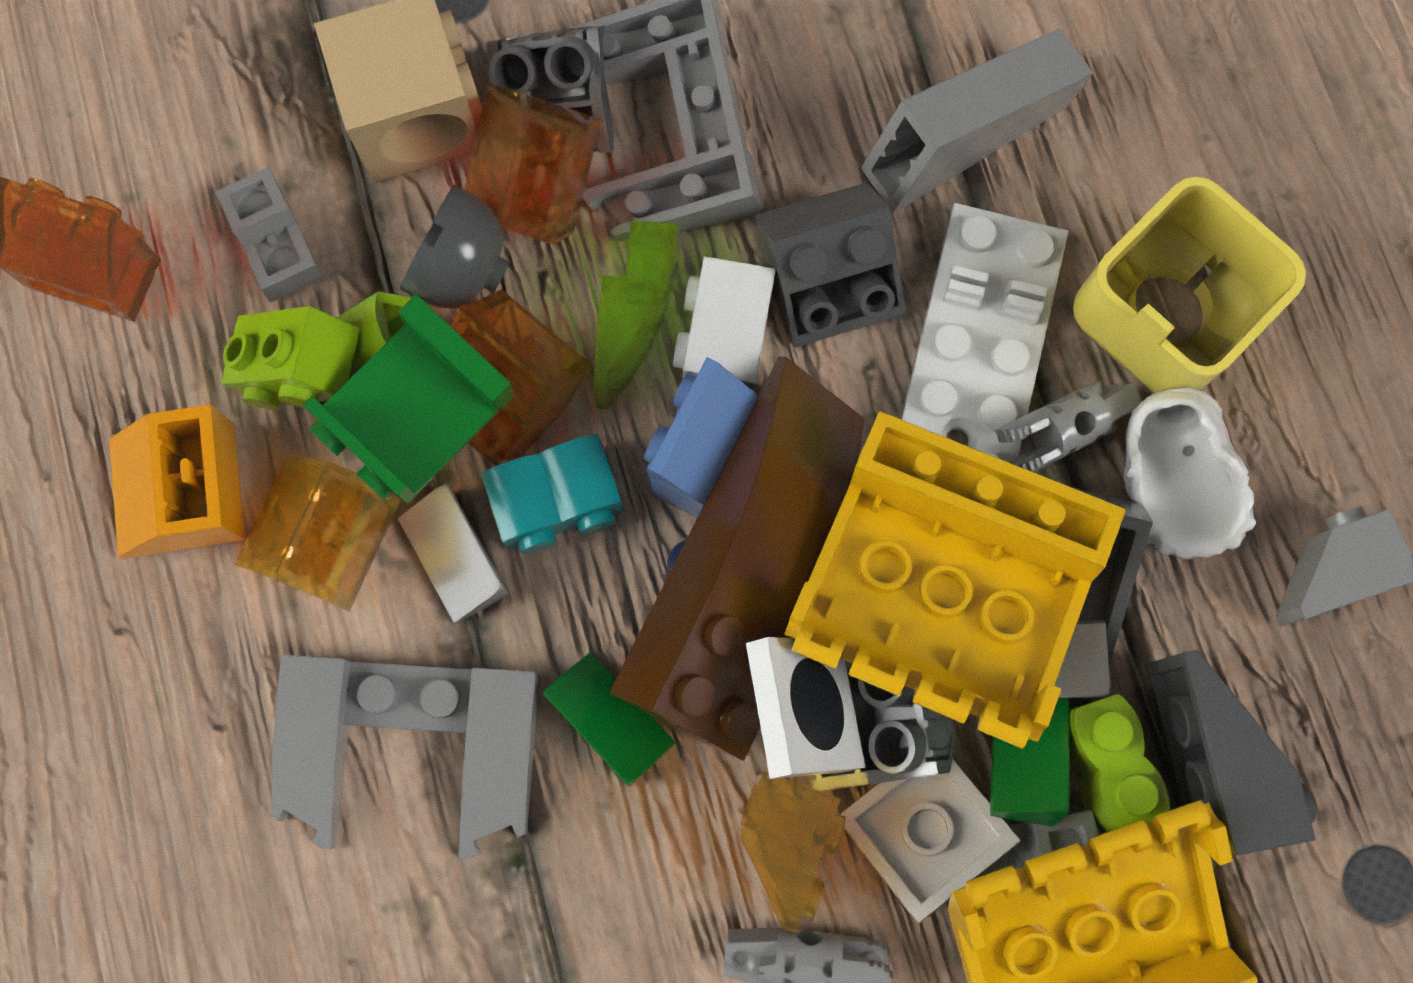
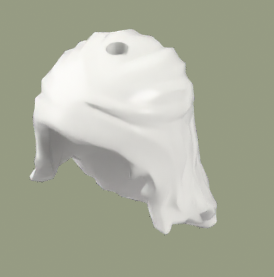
[1124,387,1256,560]

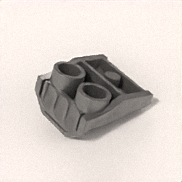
[486,25,614,164]
[812,661,956,792]

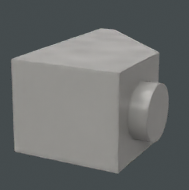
[1276,506,1413,627]

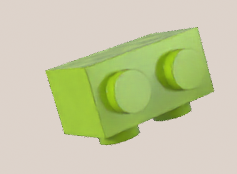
[221,306,361,410]

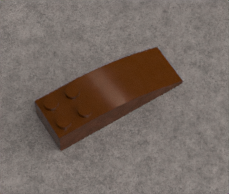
[609,356,865,761]

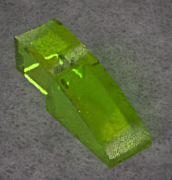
[593,220,680,409]

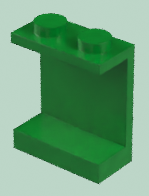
[303,294,515,504]

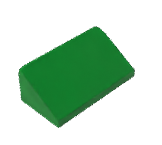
[542,652,676,787]
[990,698,1070,827]

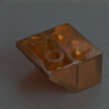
[464,84,602,245]
[0,177,161,322]
[451,289,592,466]

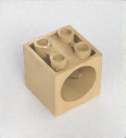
[314,0,487,183]

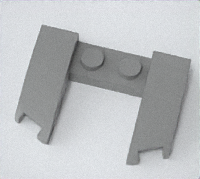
[574,0,764,241]
[271,655,541,859]

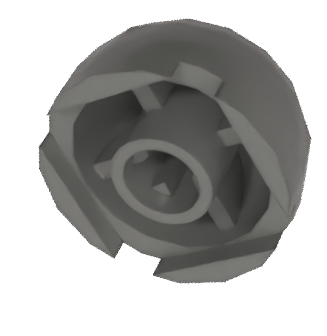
[400,184,510,309]

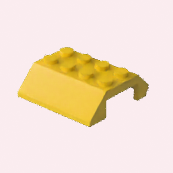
[784,411,1126,749]
[947,800,1258,983]

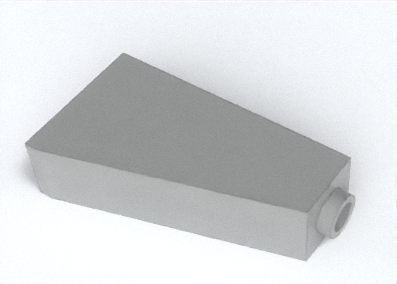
[861,28,1094,213]

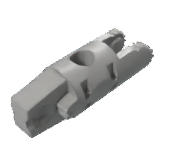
[995,381,1142,472]
[724,928,894,983]

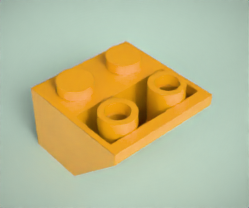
[109,404,245,559]

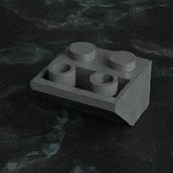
[755,182,906,348]

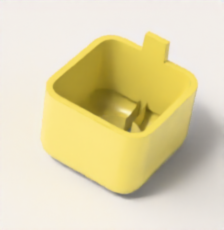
[1073,177,1306,394]

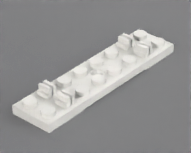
[900,203,1069,463]

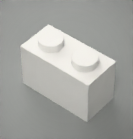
[673,256,776,392]

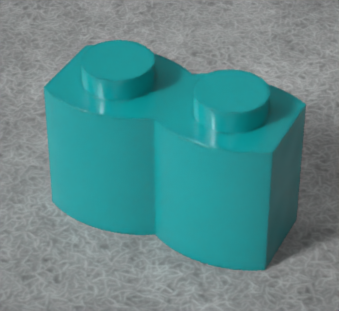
[481,434,625,554]

